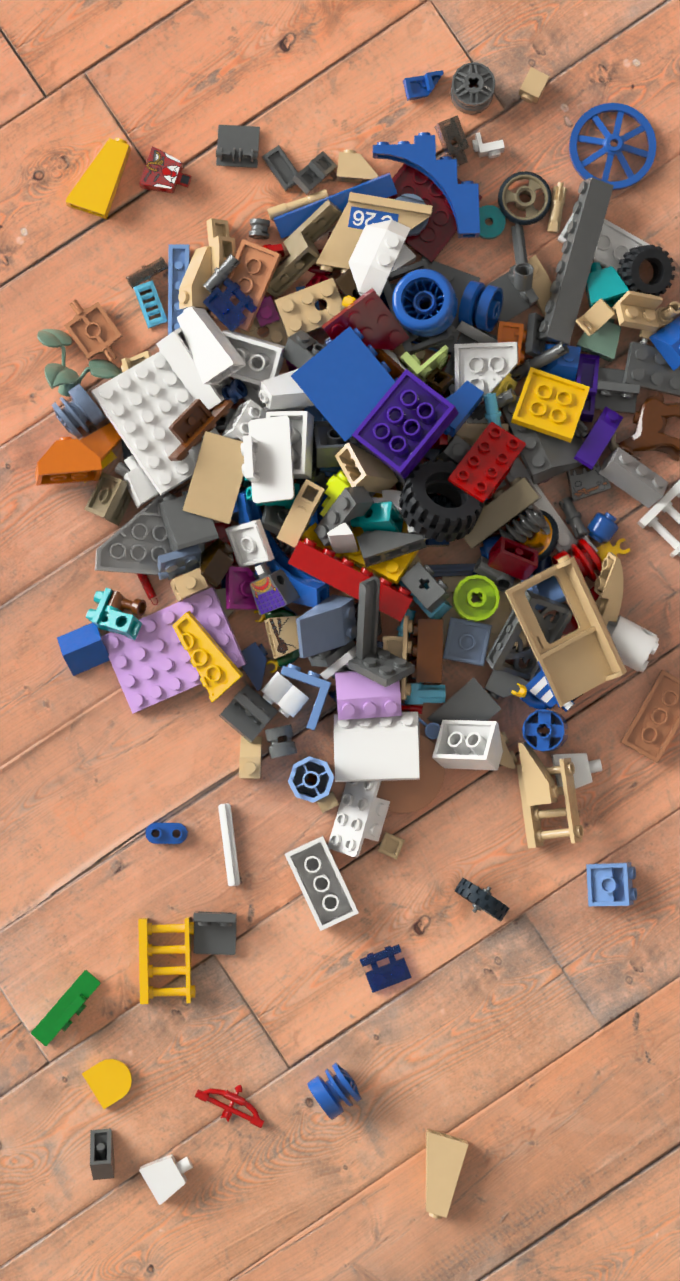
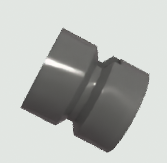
[265,724,297,759]

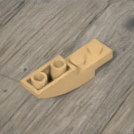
[206,218,236,304]
[594,552,624,627]

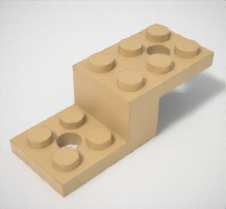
[240,278,345,346]

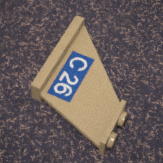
[316,192,433,274]

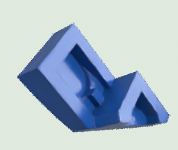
[403,70,444,101]

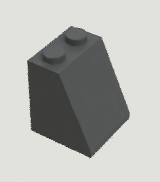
[158,491,219,552]

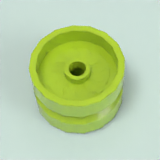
[452,575,500,622]

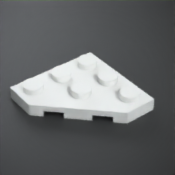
[454,342,518,407]

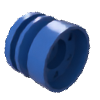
[307,1062,362,1120]

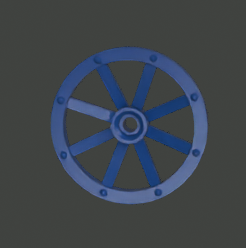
[569,103,656,190]

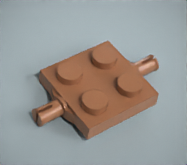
[64,300,123,362]

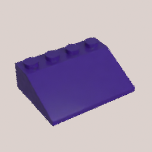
[352,369,459,479]

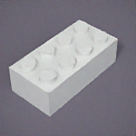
[285,836,359,931]

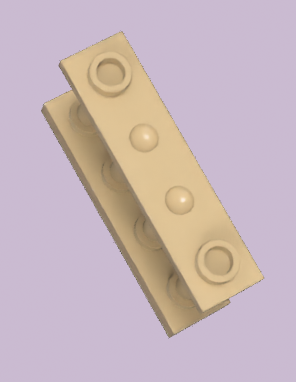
[517,758,584,848]

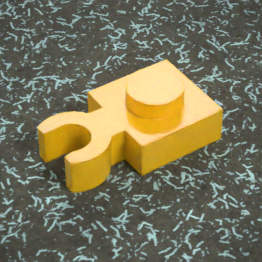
[596,538,630,562]

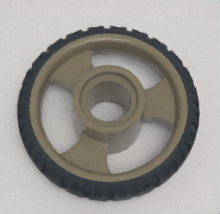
[498,171,552,225]

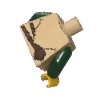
[254,608,300,673]

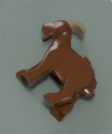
[608,392,680,462]

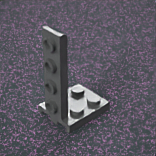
[348,576,415,687]

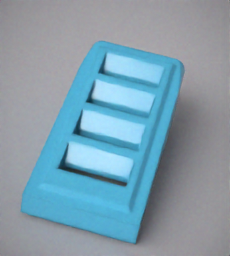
[133,280,168,329]

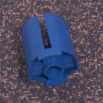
[522,709,568,751]

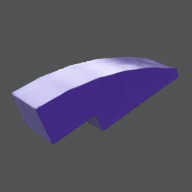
[575,353,600,422]

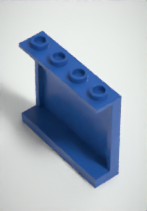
[291,326,398,442]

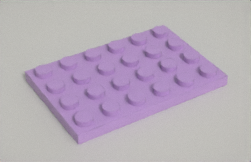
[101,587,246,714]

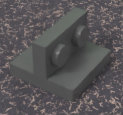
[594,367,640,414]
[219,684,279,743]

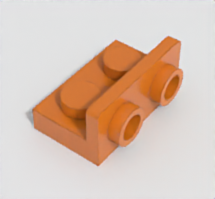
[496,321,527,368]

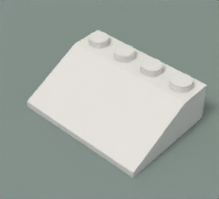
[334,712,420,782]

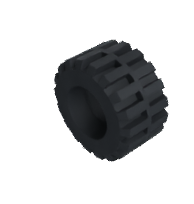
[617,245,675,296]

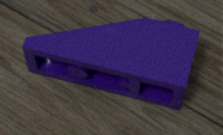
[574,407,623,470]

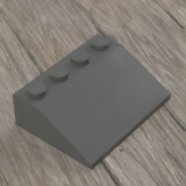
[501,397,583,484]

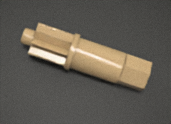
[547,182,567,233]

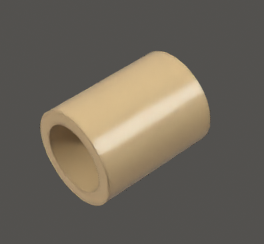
[317,792,339,813]

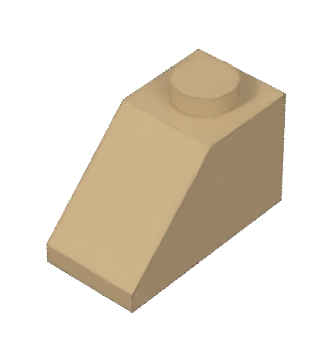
[337,150,379,183]
[239,736,262,779]

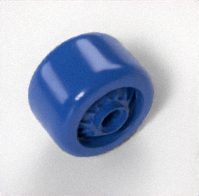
[392,269,458,337]

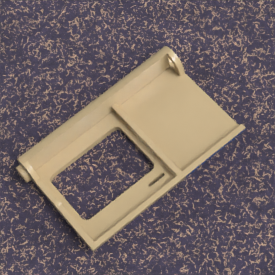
[505,554,627,708]

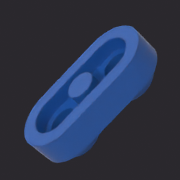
[145,822,188,844]

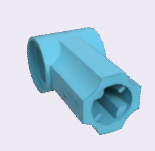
[404,683,446,705]

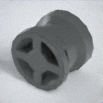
[249,218,270,239]

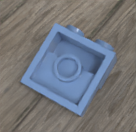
[586,862,637,907]

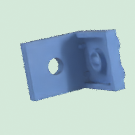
[280,664,331,731]

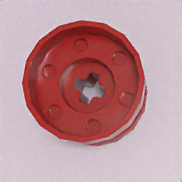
[552,538,602,582]

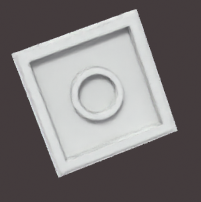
[225,519,274,567]

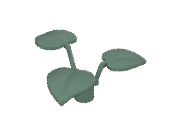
[37,329,122,397]

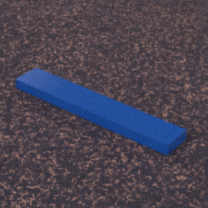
[274,173,397,239]

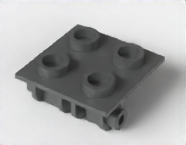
[216,125,260,168]

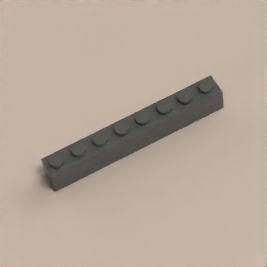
[539,177,614,345]

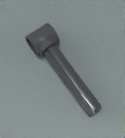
[511,224,534,291]

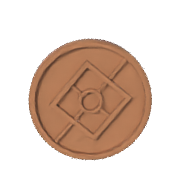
[377,733,445,813]

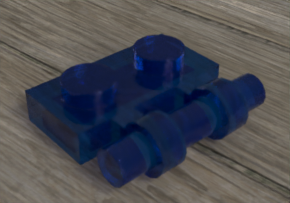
[203,278,257,333]
[360,944,412,993]

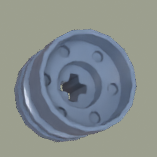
[51,383,106,439]

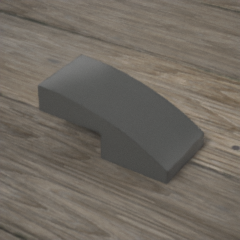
[292,151,337,195]

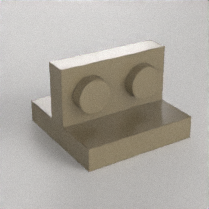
[84,472,132,526]

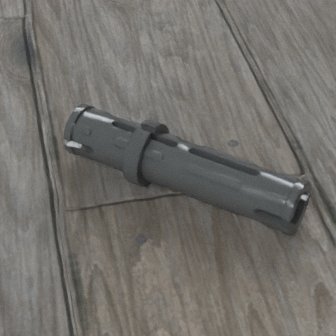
[510,341,569,382]

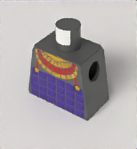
[250,562,300,615]

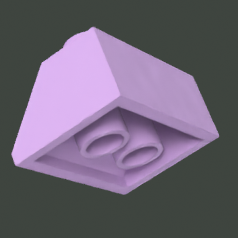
[335,671,402,720]

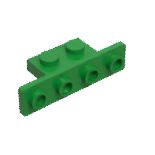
[31,970,101,1046]

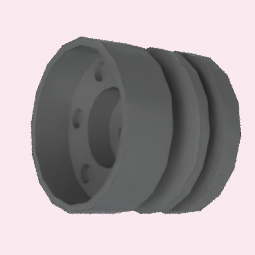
[450,62,495,115]

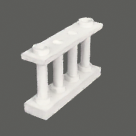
[637,480,680,558]

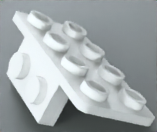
[241,416,295,504]
[328,781,390,857]

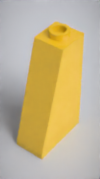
[65,138,131,219]

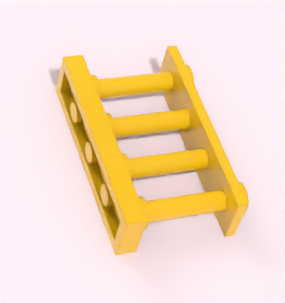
[138,917,196,1004]

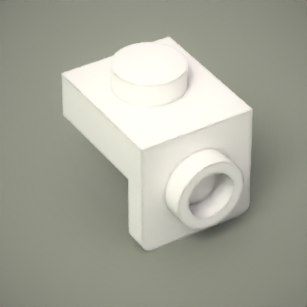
[472,132,505,158]

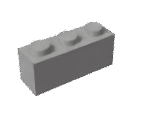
[599,447,668,508]

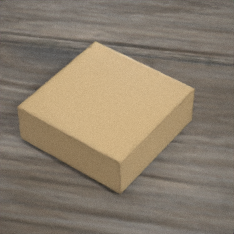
[377,832,405,859]

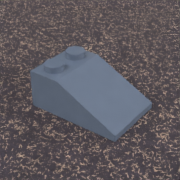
[296,594,357,658]

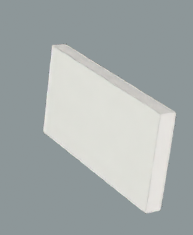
[557,213,650,277]

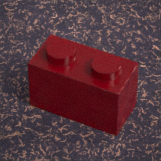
[488,536,539,581]

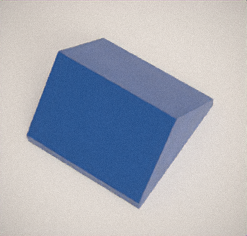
[57,623,110,676]

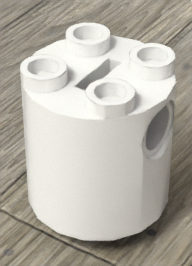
[607,615,659,672]

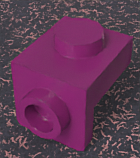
[256,295,280,328]

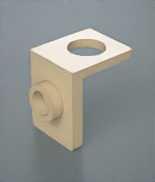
[575,298,615,336]

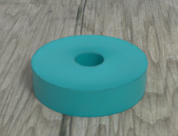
[479,205,506,240]

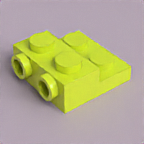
[320,470,351,517]

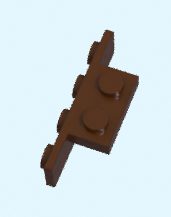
[168,399,234,461]

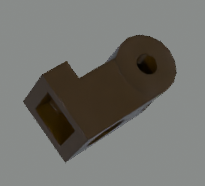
[425,367,454,399]

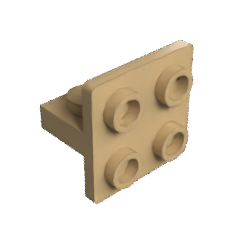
[611,291,663,332]

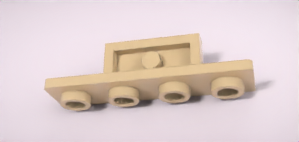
[383,615,413,700]

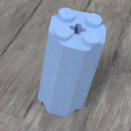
[288,756,335,803]

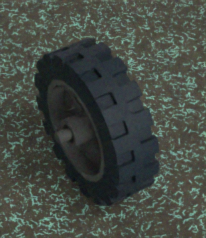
[454,878,510,921]

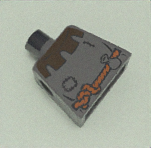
[566,461,611,502]

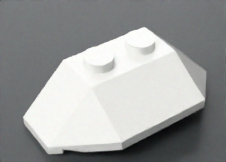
[349,220,411,297]

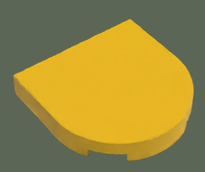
[82,1059,132,1109]

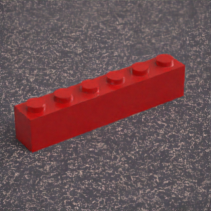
[288,537,414,622]

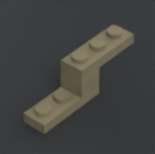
[267,200,342,299]

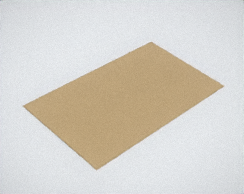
[183,431,244,524]

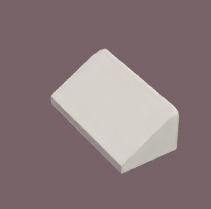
[327,523,358,553]

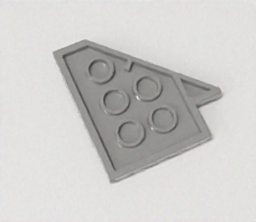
[95,494,179,577]

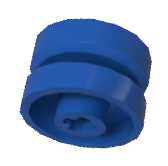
[458,280,503,332]

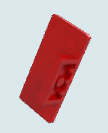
[448,422,526,503]

